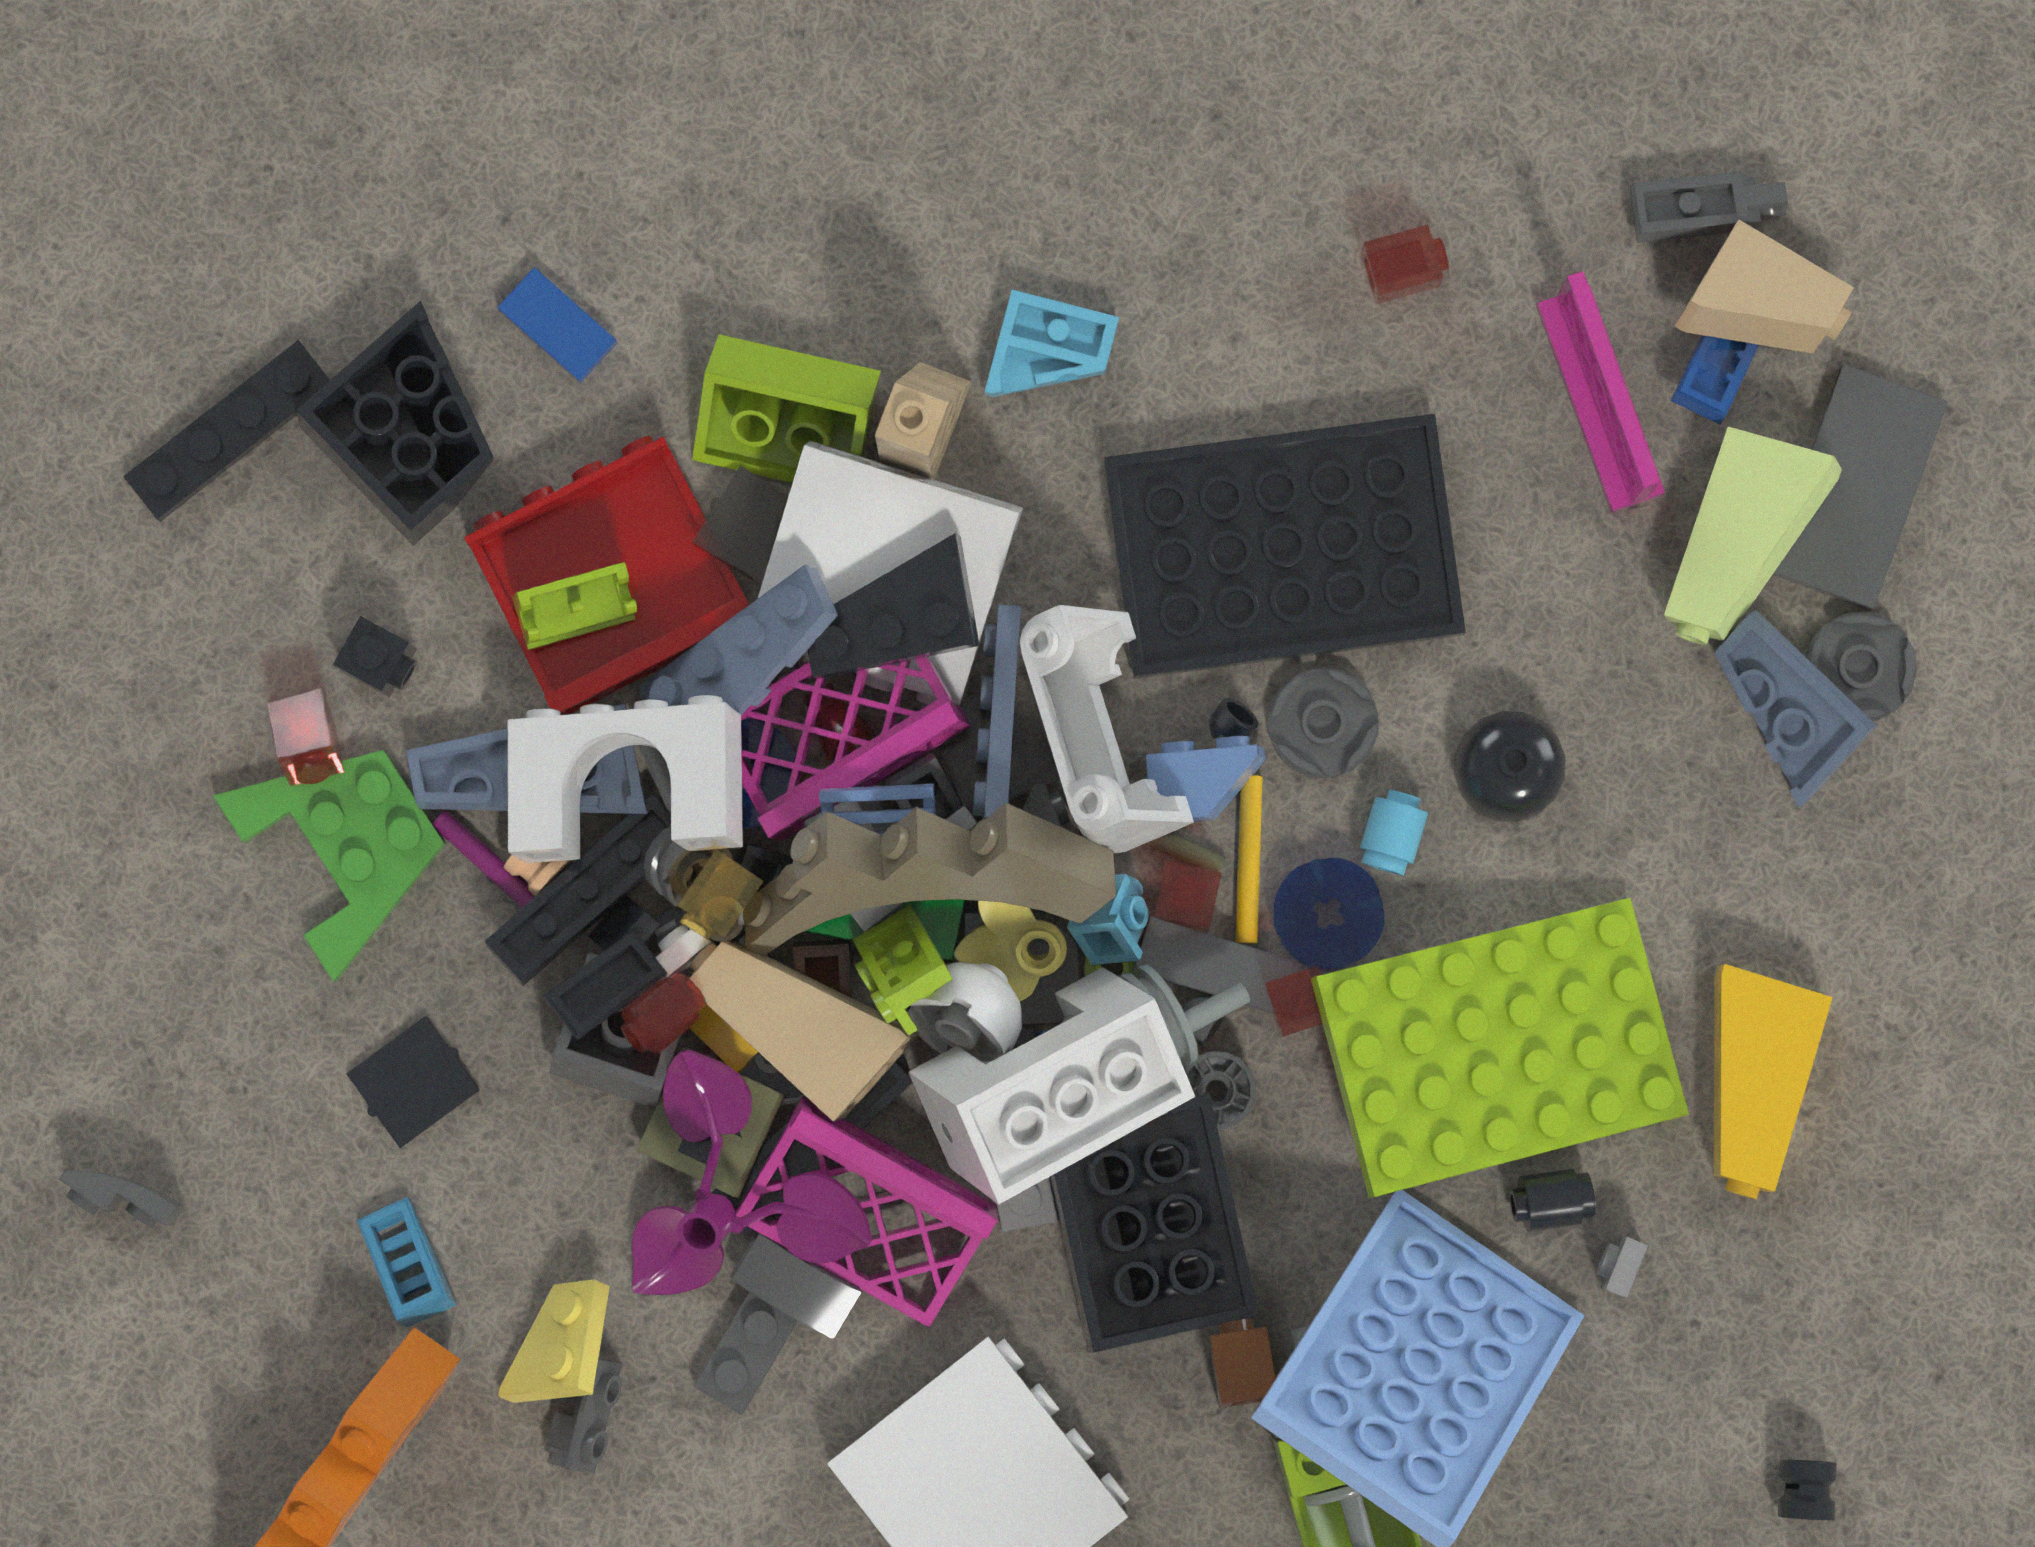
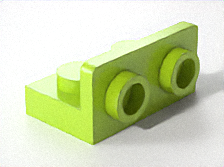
[853,905,953,1036]

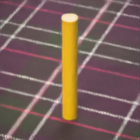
[1235,775,1263,944]

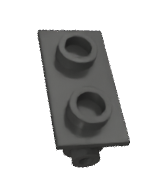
[545,1359,623,1473]

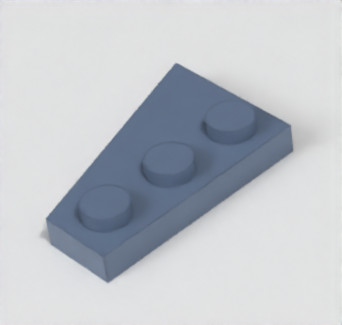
[1714,610,1877,808]

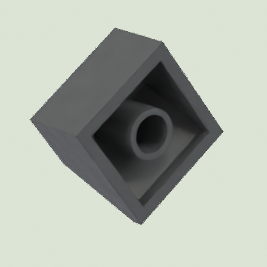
[549,953,694,1109]

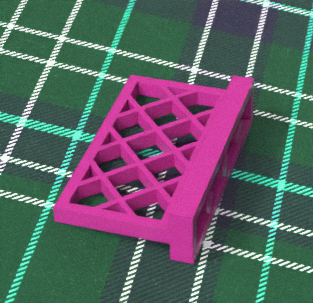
[1536,271,1665,513]
[741,657,971,842]
[735,1095,998,1327]

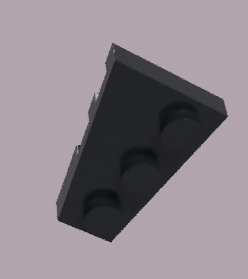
[808,533,980,679]

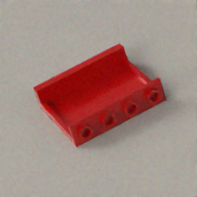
[464,435,749,715]

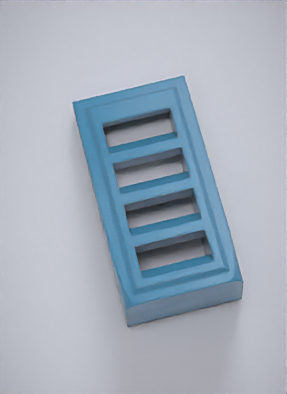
[357,1197,456,1327]

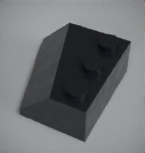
[296,301,494,546]

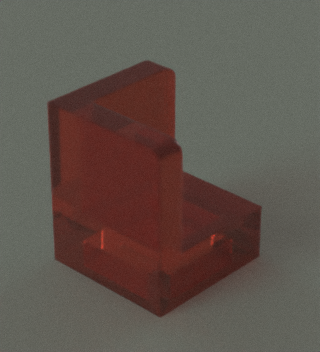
[1265,965,1323,1038]

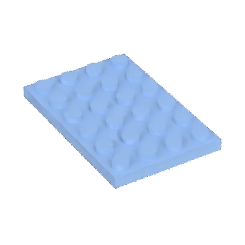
[1251,1190,1585,1547]

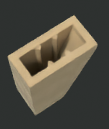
[1674,220,1854,354]

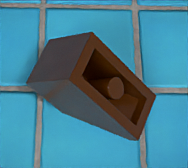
[1209,1318,1276,1409]

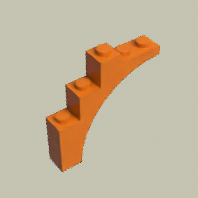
[254,1327,460,1547]

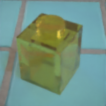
[676,849,763,941]

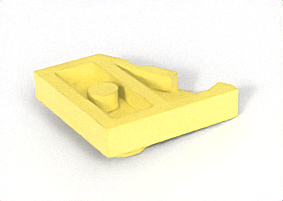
[498,1279,610,1403]

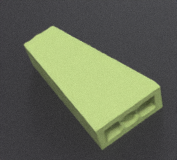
[1664,427,1842,645]

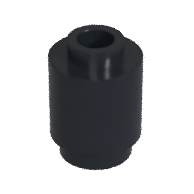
[1509,1169,1596,1232]

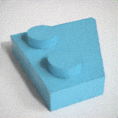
[985,290,1119,397]

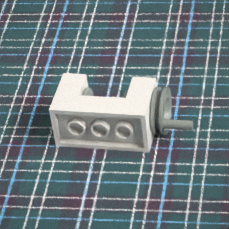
[909,963,1250,1204]

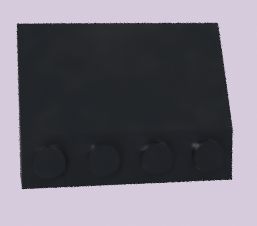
[1049,1093,1259,1353]

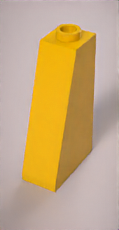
[1714,964,1833,1200]

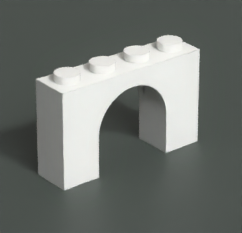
[508,695,743,863]

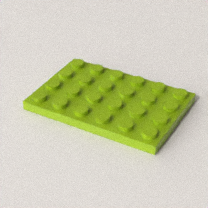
[1311,897,1689,1198]

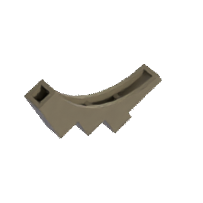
[743,803,1116,956]

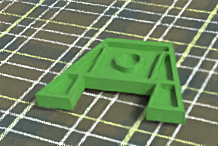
[213,750,446,982]

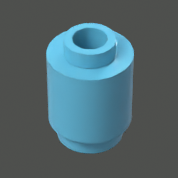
[1360,790,1429,876]

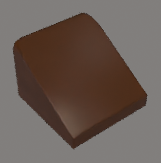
[793,940,852,998]

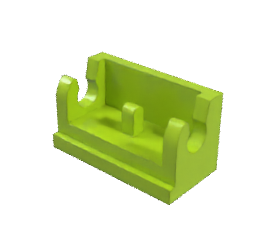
[512,562,637,650]

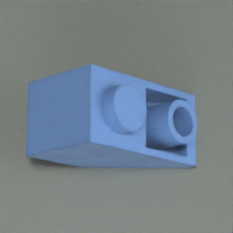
[1146,736,1266,822]

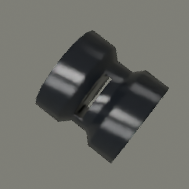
[1778,1459,1837,1520]

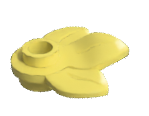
[954,901,1067,1002]

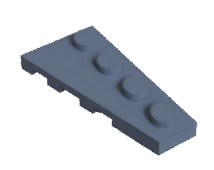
[639,565,838,715]
[406,704,648,814]

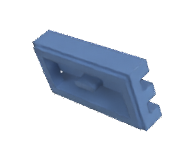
[819,784,936,835]

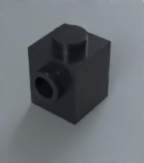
[333,616,417,698]

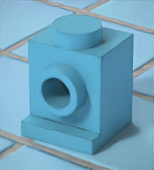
[1067,874,1150,965]

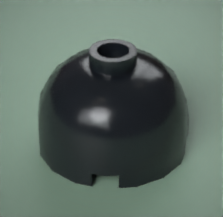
[1454,711,1566,822]

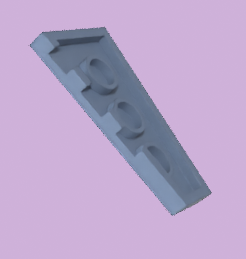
[973,604,1021,820]

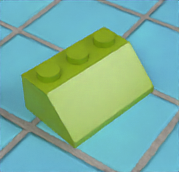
[692,334,881,483]

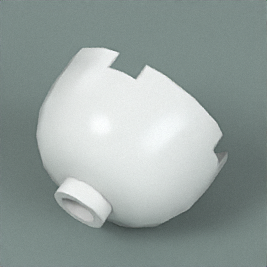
[908,962,1022,1063]

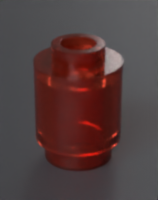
[621,972,707,1054]

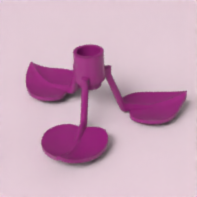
[632,1050,871,1295]

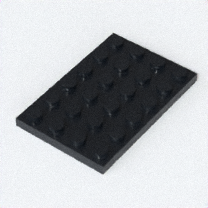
[1104,414,1466,679]

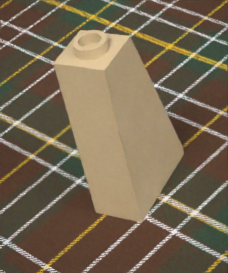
[875,362,972,480]
[685,940,918,1121]

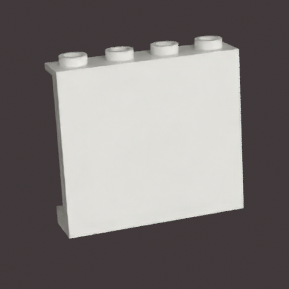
[758,441,1023,705]
[827,1336,1130,1547]

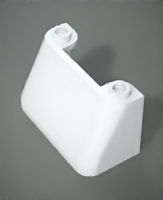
[1020,605,1194,854]

